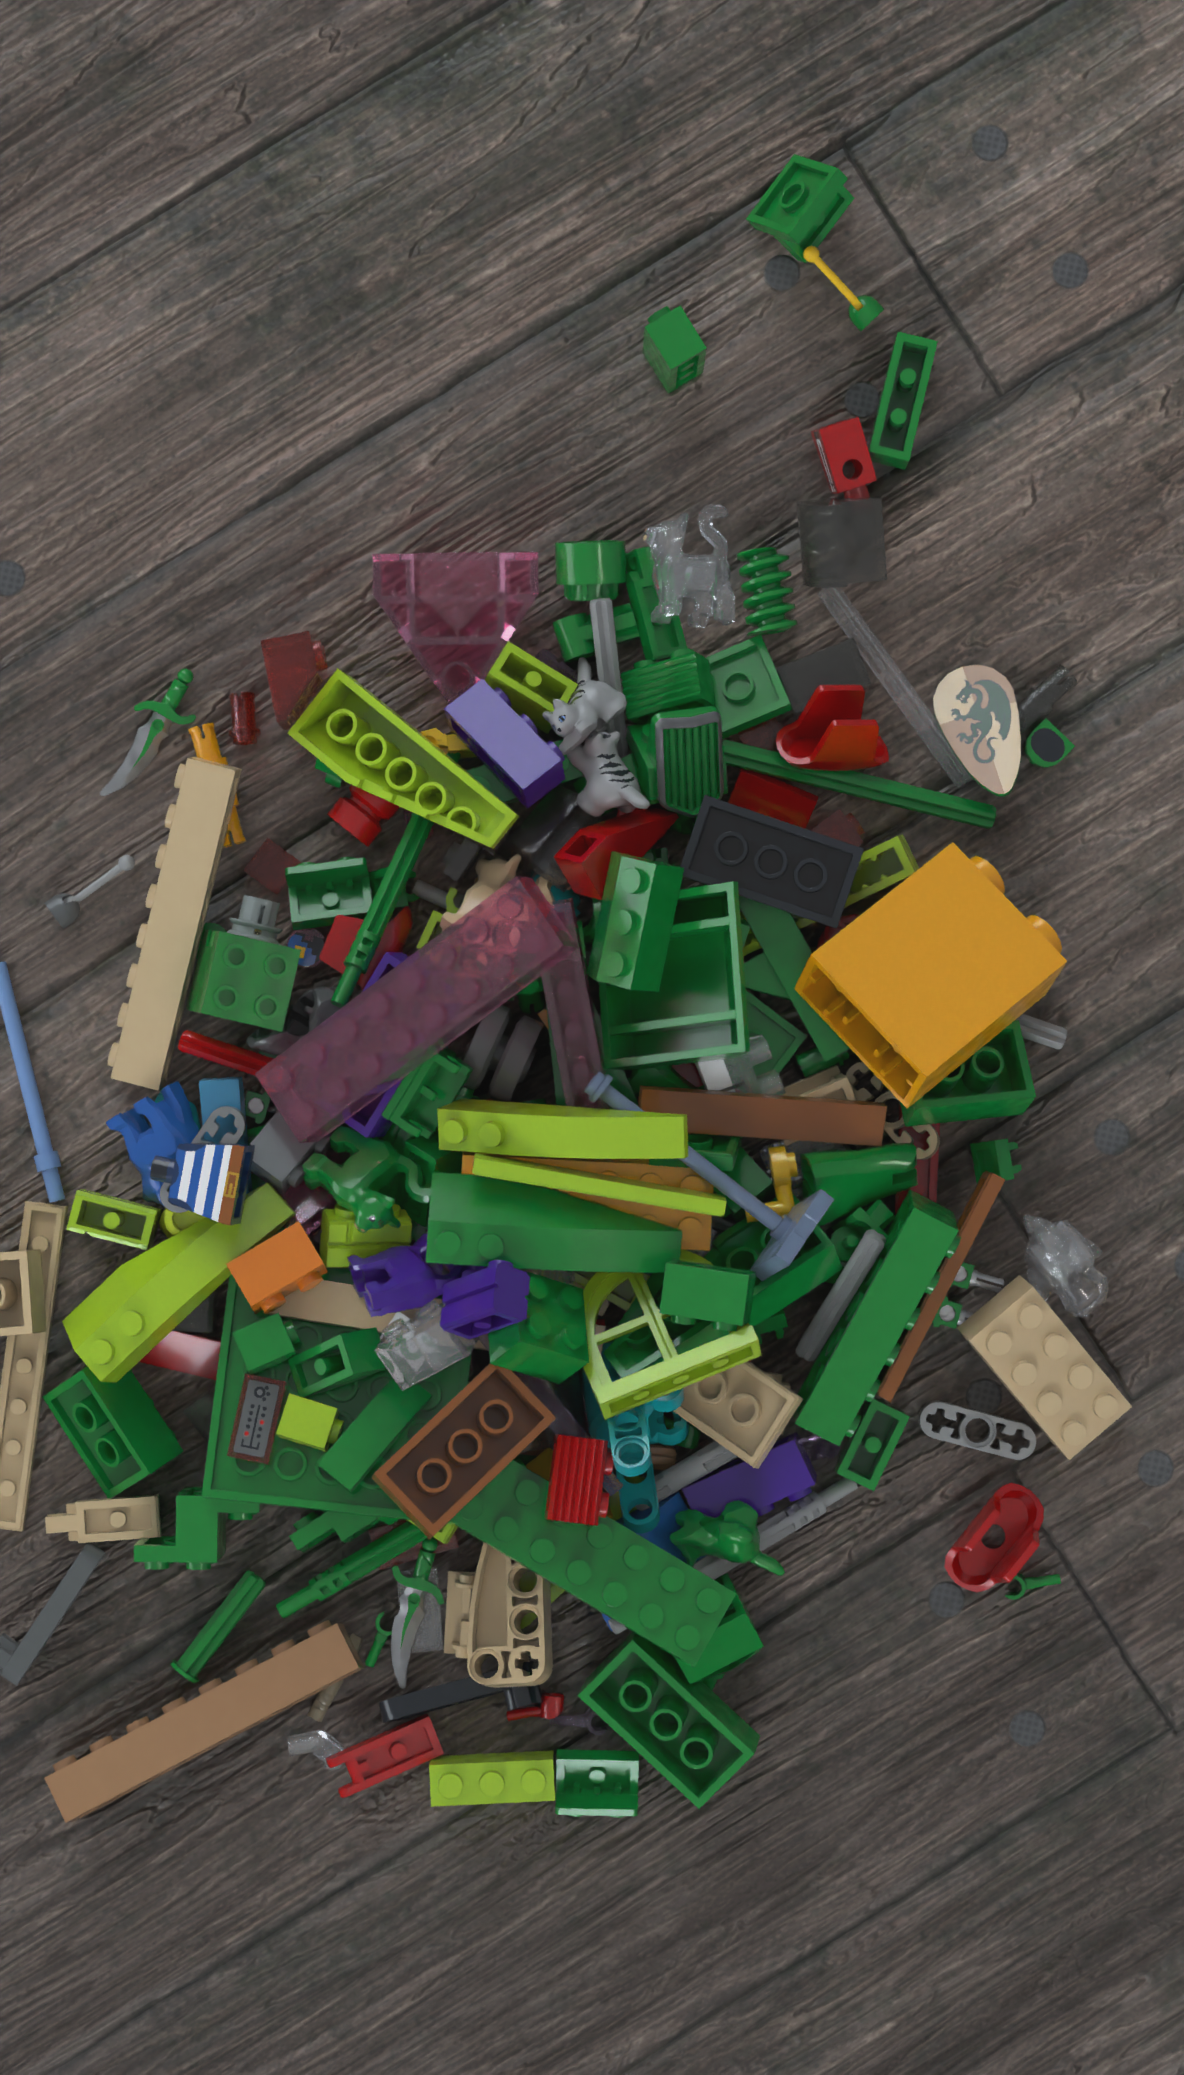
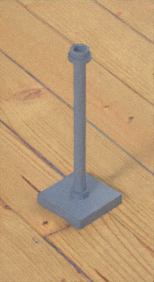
[584,1071,834,1281]

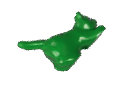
[670,1501,785,1576]

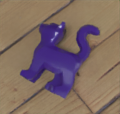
[347,1233,488,1317]

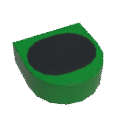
[1024,718,1075,768]

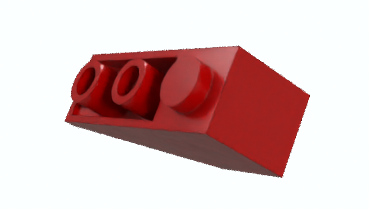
[554,806,679,900]

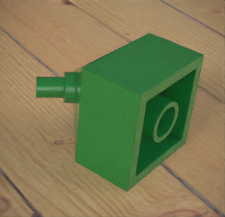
[674,1572,764,1691]

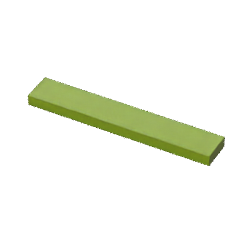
[472,1153,727,1217]

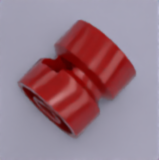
[327,785,400,847]

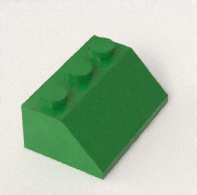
[587,851,684,992]
[42,1366,183,1498]

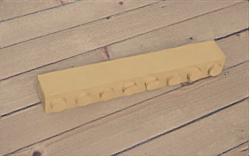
[108,757,242,1091]

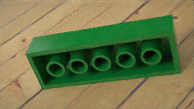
[794,1189,961,1446]

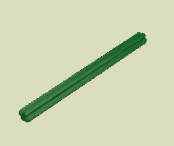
[722,740,996,829]

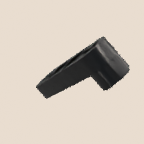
[379,1661,544,1723]

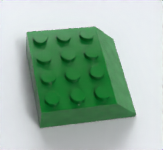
[593,881,750,1070]

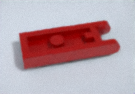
[326,1713,444,1798]

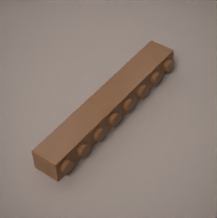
[44,1620,365,1823]

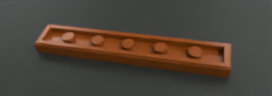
[638,1085,887,1146]
[876,1171,1006,1402]

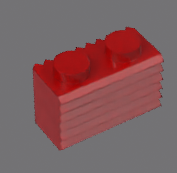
[545,1434,614,1526]

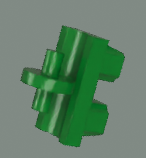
[829,1199,895,1263]

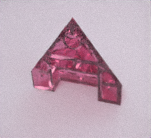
[373,552,539,704]

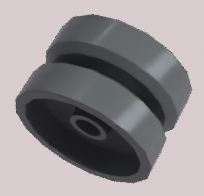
[463,1000,544,1102]

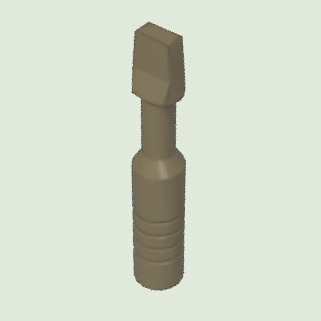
[307,1633,364,1722]

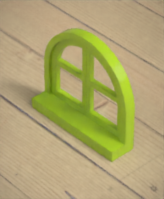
[583,1249,762,1420]

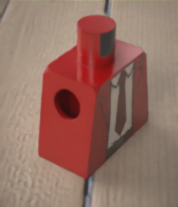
[811,417,877,515]

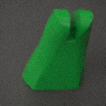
[800,1143,918,1226]

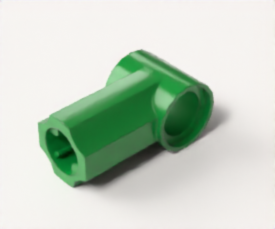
[552,603,639,663]

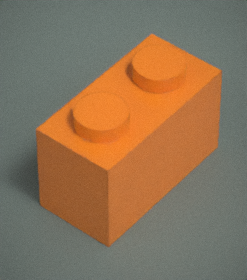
[226,1221,328,1314]

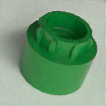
[555,540,626,601]

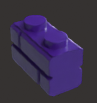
[440,1260,530,1340]

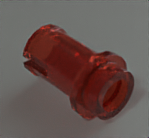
[228,692,261,745]

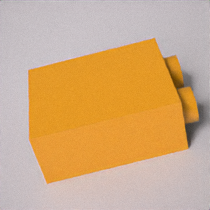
[794,842,1067,1109]

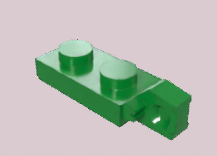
[626,546,688,661]

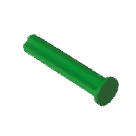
[171,1570,266,1684]

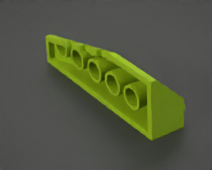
[288,668,519,849]
[62,1182,296,1383]

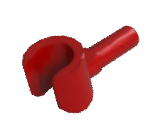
[507,1693,564,1721]

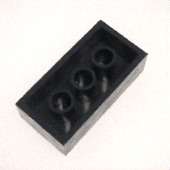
[680,795,864,929]

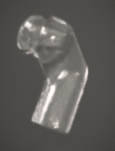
[287,1730,345,1770]

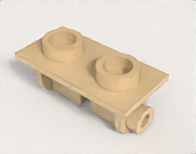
[444,1571,476,1658]

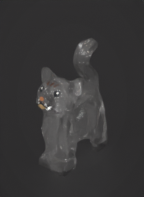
[643,503,735,628]

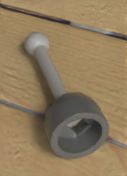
[44,855,135,929]

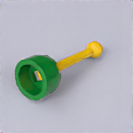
[803,246,884,332]

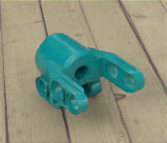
[580,1341,689,1533]

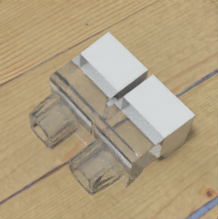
[695,1035,785,1095]

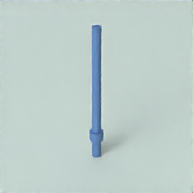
[0,961,65,1203]

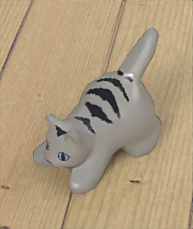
[543,657,627,755]
[567,731,650,817]

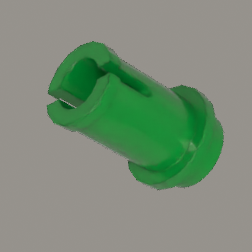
[795,1047,850,1078]

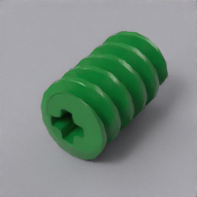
[737,547,798,636]

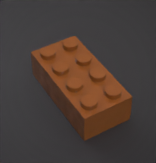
[372,1364,556,1540]

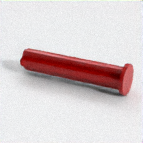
[178,1030,301,1093]

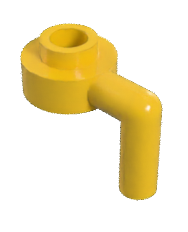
[745,1145,798,1223]

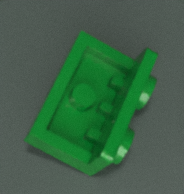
[285,857,373,930]
[555,1749,639,1818]

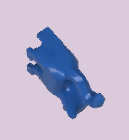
[106,1081,199,1207]

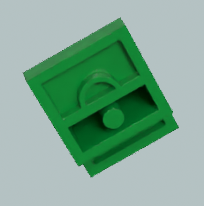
[134,1486,266,1570]

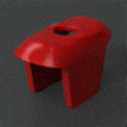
[776,685,889,771]
[320,906,413,991]
[944,1483,1044,1593]

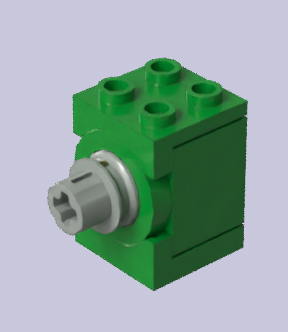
[186,895,301,1032]

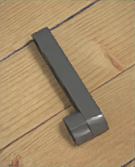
[0,1543,106,1686]

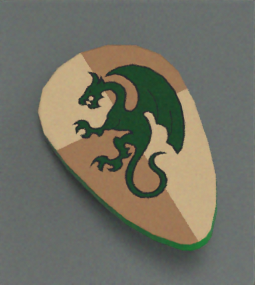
[933,664,1021,797]

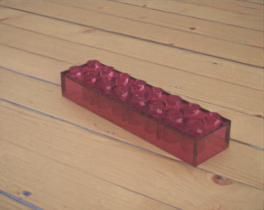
[255,876,579,1143]

